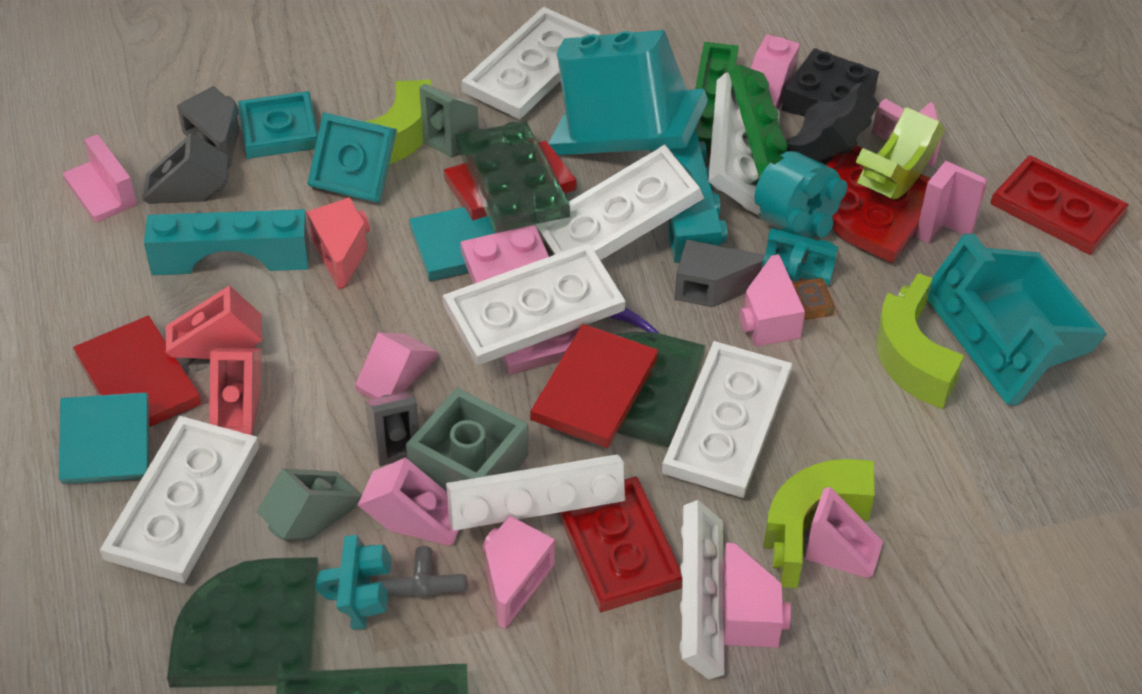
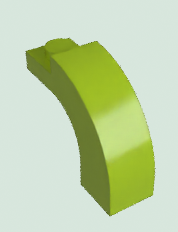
[365,79,432,164]
[856,107,946,199]
[876,273,965,409]
[763,459,875,589]

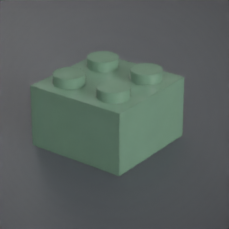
[406,387,528,492]

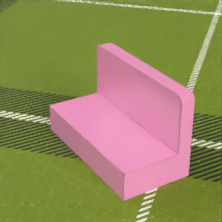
[63,134,137,222]
[915,161,987,244]

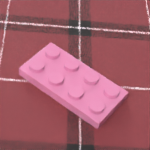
[461,224,579,375]

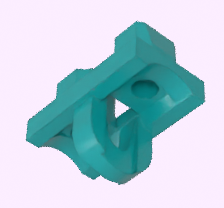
[762,228,839,286]
[315,535,392,630]

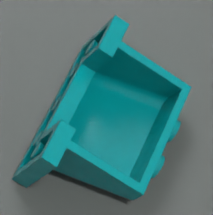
[548,30,708,155]
[928,233,1107,405]

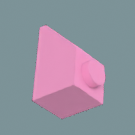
[751,34,800,109]
[739,254,805,347]
[358,458,459,546]
[483,516,555,629]
[723,543,791,648]

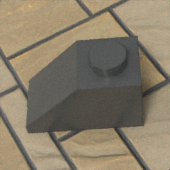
[177,86,239,169]
[143,133,228,204]
[365,392,419,466]

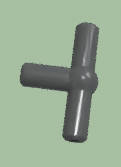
[376,546,468,598]

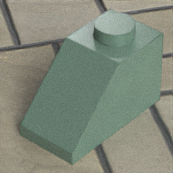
[419,84,479,158]
[256,468,362,540]

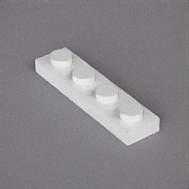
[446,454,625,531]
[680,500,724,680]

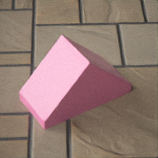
[355,332,438,399]
[805,487,883,578]

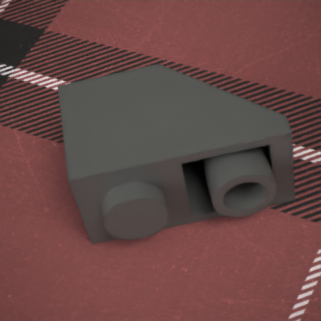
[674,240,764,308]

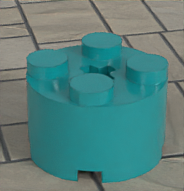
[754,151,847,239]

